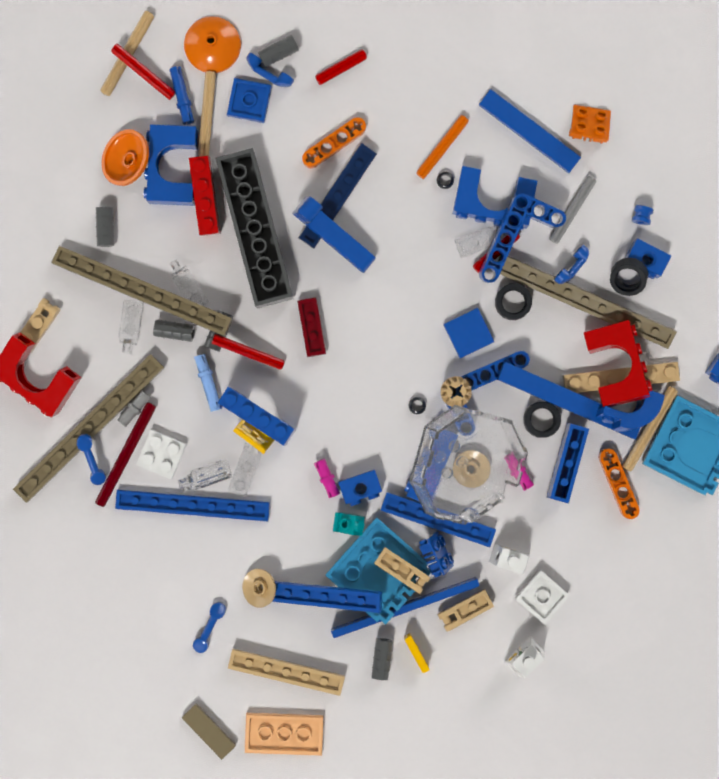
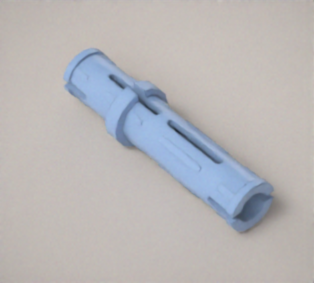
[194,354,222,412]

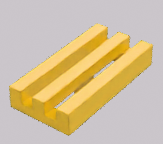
[233,419,275,454]
[404,633,430,673]

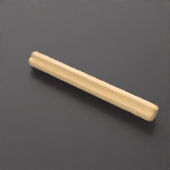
[100,11,154,96]
[198,71,216,157]
[622,386,678,472]

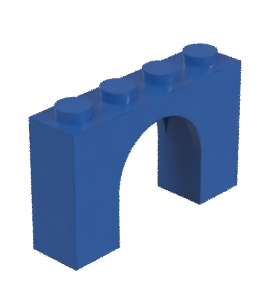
[144,125,198,206]
[452,166,538,231]
[218,387,297,446]

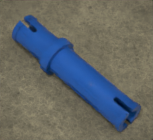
[169,66,195,125]

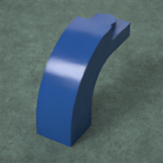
[596,391,665,432]

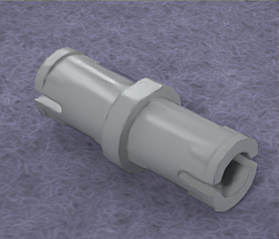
[117,390,151,427]

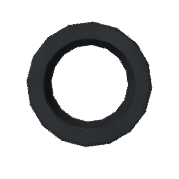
[610,257,648,296]
[495,283,532,320]
[523,402,561,438]

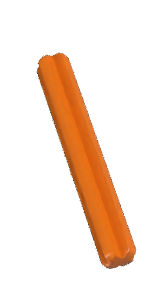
[416,115,469,179]

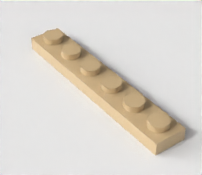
[563,362,680,393]
[228,648,345,696]

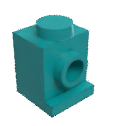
[333,512,365,536]

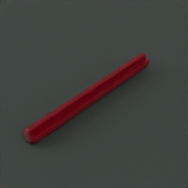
[95,402,156,507]

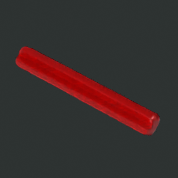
[111,44,175,100]
[212,334,285,370]

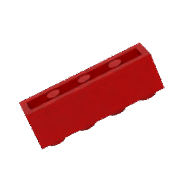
[189,155,221,236]

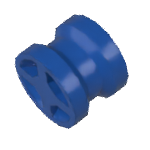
[631,205,654,225]

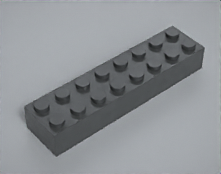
[216,148,294,309]

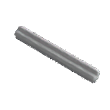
[549,176,596,244]

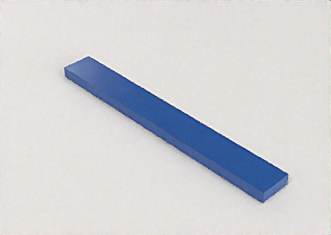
[497,362,641,440]
[115,490,270,522]
[331,577,479,638]

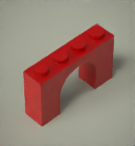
[584,320,653,407]
[0,332,82,418]

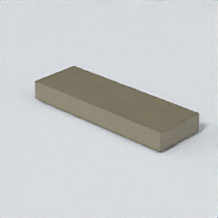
[182,703,236,760]

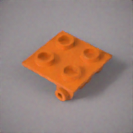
[569,105,611,144]

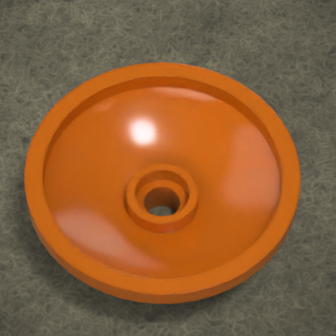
[184,16,241,73]
[101,129,149,186]

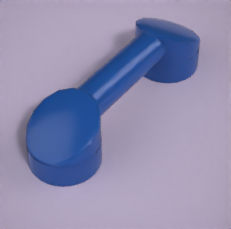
[246,53,294,87]
[553,244,589,284]
[77,434,106,485]
[193,602,226,653]

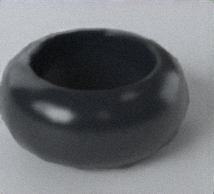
[436,172,454,189]
[408,397,426,415]

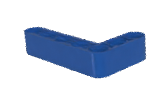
[479,193,566,283]
[292,196,376,273]
[445,351,530,435]

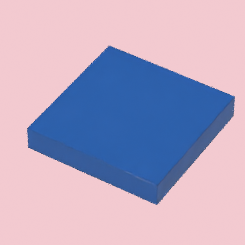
[227,78,272,123]
[443,308,494,359]

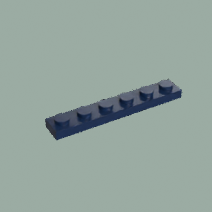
[298,143,377,249]

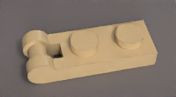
[21,298,60,353]
[374,547,430,594]
[437,589,494,632]

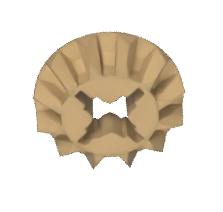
[440,376,472,407]

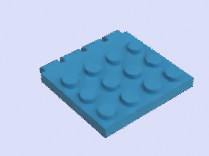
[642,395,719,495]
[325,517,431,625]

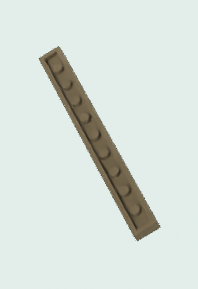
[51,246,233,337]
[497,255,677,349]
[13,354,165,503]

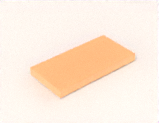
[245,712,323,756]

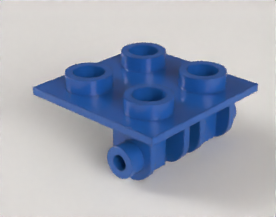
[419,531,454,578]

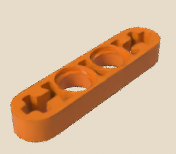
[302,117,366,169]
[598,448,640,519]

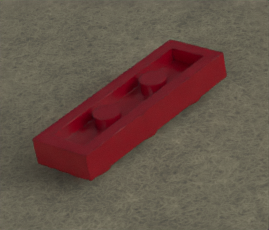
[297,297,326,358]

